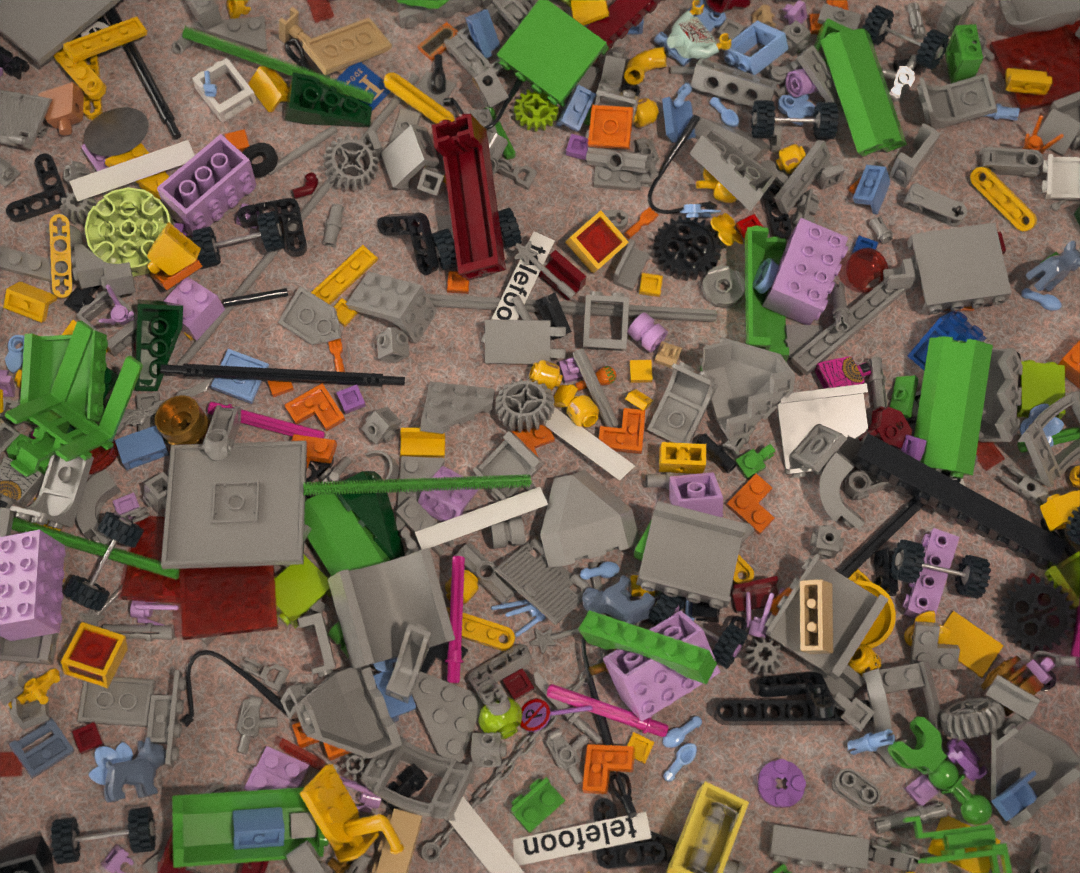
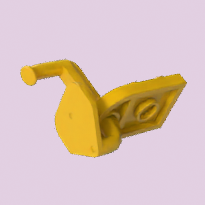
[300,764,404,863]

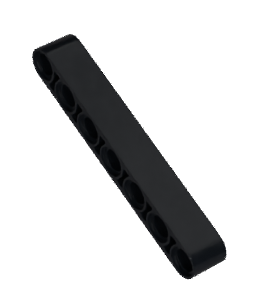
[714,700,873,725]

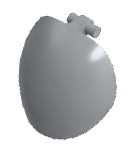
[998,0,1080,32]

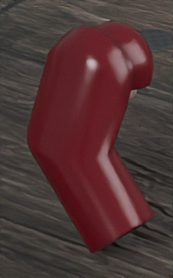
[292,172,318,199]

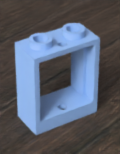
[723,21,788,75]

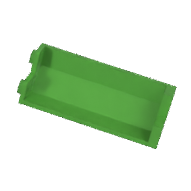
[820,28,907,157]
[745,226,789,362]
[914,336,993,479]
[305,492,391,576]
[172,787,328,867]

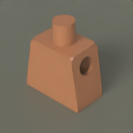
[38,82,84,135]

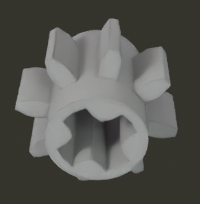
[63,161,90,185]
[340,754,368,782]

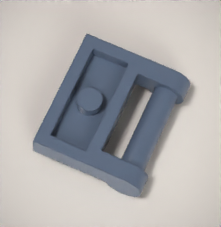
[9,718,74,779]

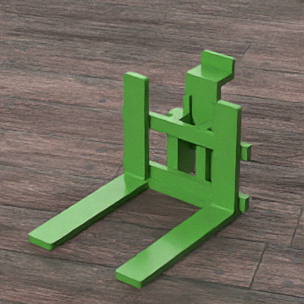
[5,320,143,477]
[903,816,1012,873]

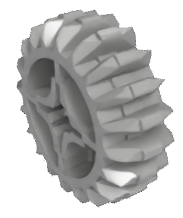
[323,135,379,191]
[495,377,555,433]
[940,697,1005,739]

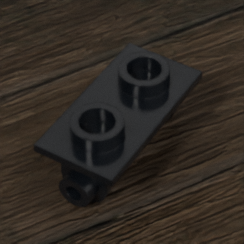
[0,46,30,80]
[536,292,572,340]
[874,547,899,596]
[381,764,428,812]

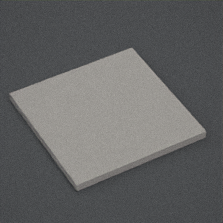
[0,0,121,65]
[161,441,307,569]

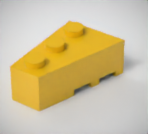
[1040,490,1080,531]

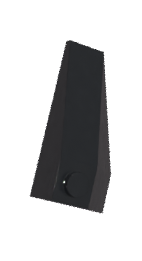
[0,835,54,873]

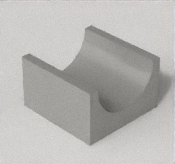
[328,548,455,670]

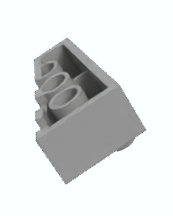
[690,127,777,212]

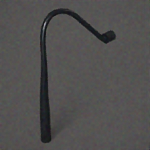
[444,78,523,130]
[648,114,717,214]
[581,637,614,745]
[180,650,297,727]

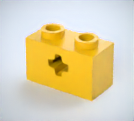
[659,442,706,474]

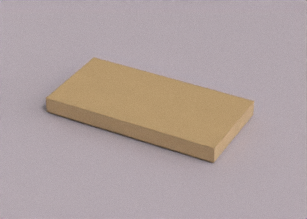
[302,17,392,75]

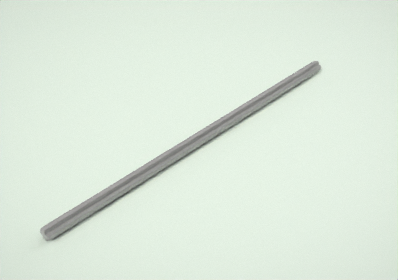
[427,294,717,322]

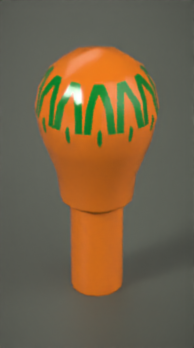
[575,366,617,391]

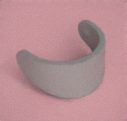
[366,450,399,481]

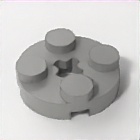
[702,265,745,308]

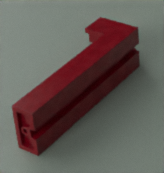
[431,113,506,280]

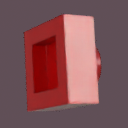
[736,214,764,240]

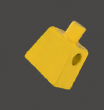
[147,222,201,275]

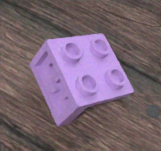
[418,466,480,522]

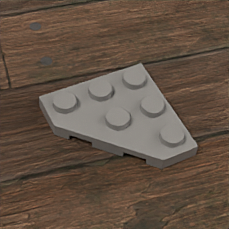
[420,381,495,434]
[412,672,483,763]

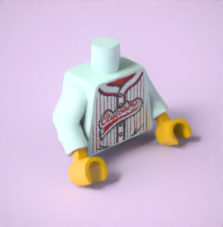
[667,0,731,59]

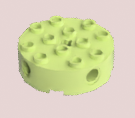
[85,187,174,277]

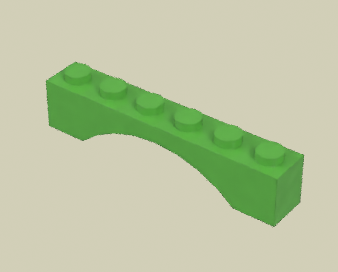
[578,610,717,685]

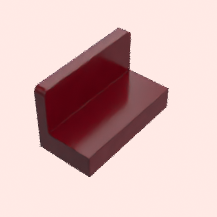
[538,250,586,301]
[730,576,779,613]

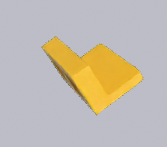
[248,66,290,112]
[1005,68,1052,95]
[3,282,57,323]
[400,427,446,458]

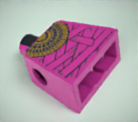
[814,356,871,389]

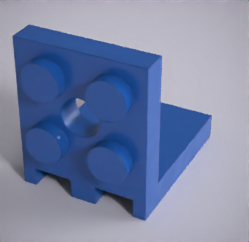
[907,311,987,370]

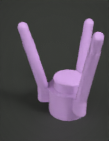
[99,285,134,325]
[746,588,785,638]
[130,597,184,626]
[340,776,381,813]

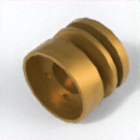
[155,395,211,446]
[980,655,1044,717]

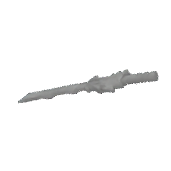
[115,378,213,436]

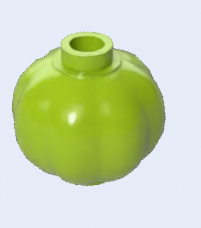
[478,698,522,740]

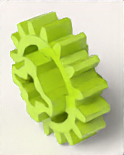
[514,89,558,132]

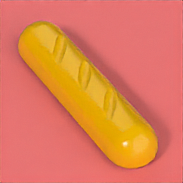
[384,72,455,124]

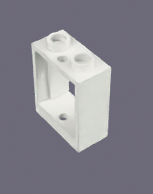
[192,58,256,123]

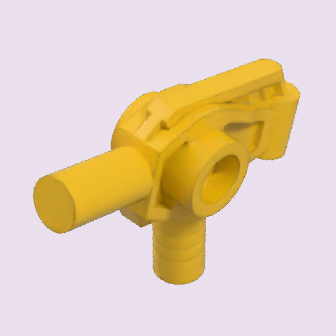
[8,669,60,709]

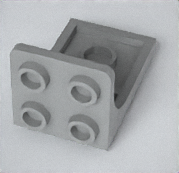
[917,73,997,129]
[346,272,436,343]
[647,362,718,443]
[10,455,94,529]

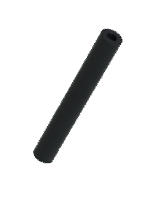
[222,288,288,308]

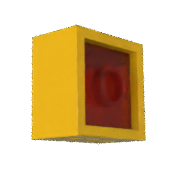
[565,210,629,273]
[61,622,128,688]

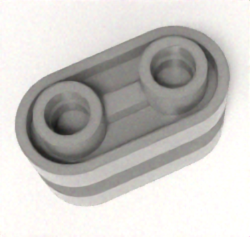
[832,768,881,811]

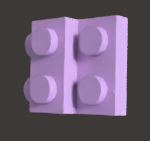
[244,746,310,791]

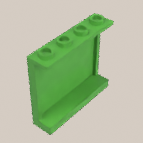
[497,0,609,107]
[20,330,108,425]

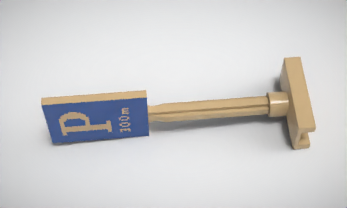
[279,7,391,112]

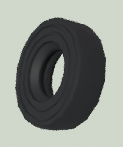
[243,143,278,177]

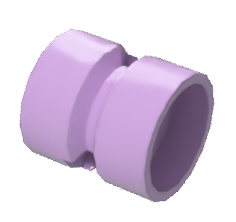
[785,68,818,97]
[627,312,668,353]

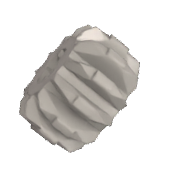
[60,192,97,225]
[744,636,784,677]

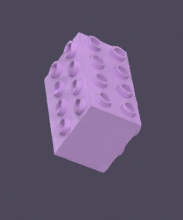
[157,134,256,237]
[763,218,849,325]
[0,530,66,641]
[603,611,720,721]

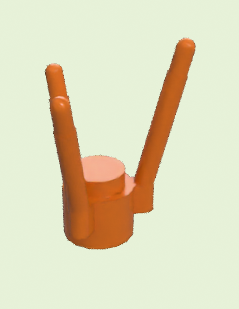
[1022,115,1064,154]

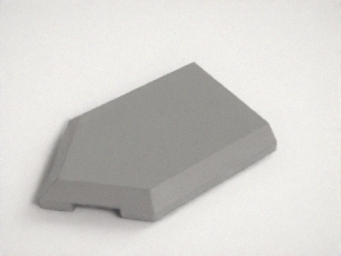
[277,286,342,345]

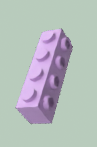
[902,528,960,619]

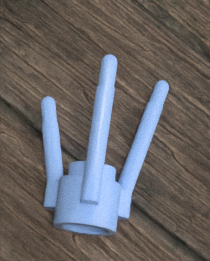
[491,599,546,637]

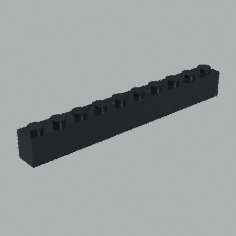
[851,433,1067,570]

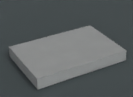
[77,677,156,727]

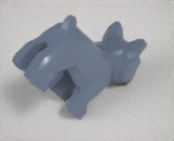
[1026,241,1080,292]
[582,575,655,625]
[104,737,167,803]

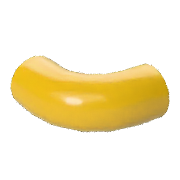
[624,47,667,85]

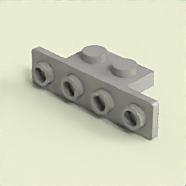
[147,670,186,768]

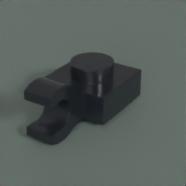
[63,285,100,314]

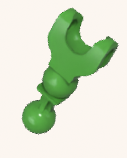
[888,716,992,825]

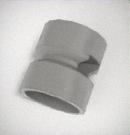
[490,516,525,549]

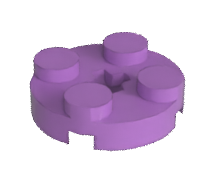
[946,738,988,782]
[757,759,806,808]

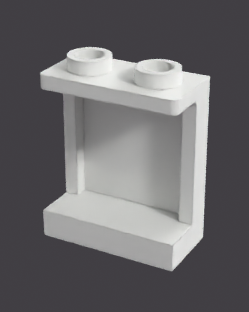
[1042,154,1080,200]

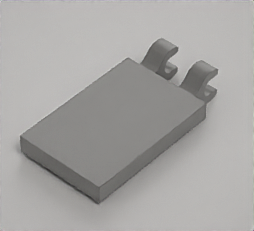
[485,319,566,364]

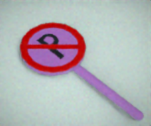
[520,699,593,732]

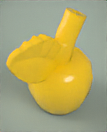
[696,168,737,203]

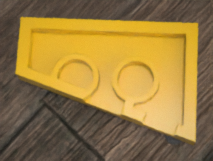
[105,143,169,200]

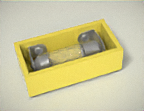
[666,781,749,873]

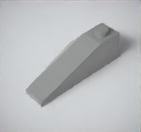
[693,114,771,162]

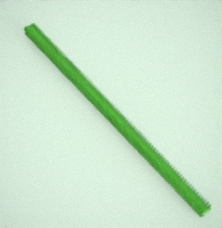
[182,26,375,104]
[303,474,532,496]
[12,517,182,579]

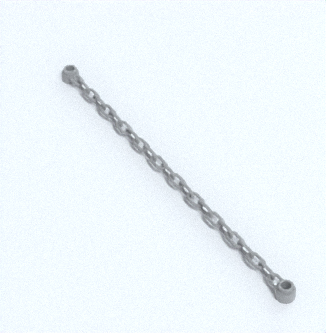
[421,591,664,863]

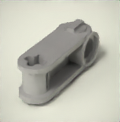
[980,147,1043,177]
[903,184,967,226]
[202,405,241,460]
[843,470,894,501]

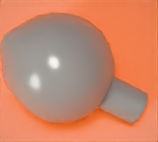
[46,225,83,251]

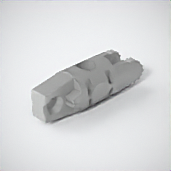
[999,464,1050,506]

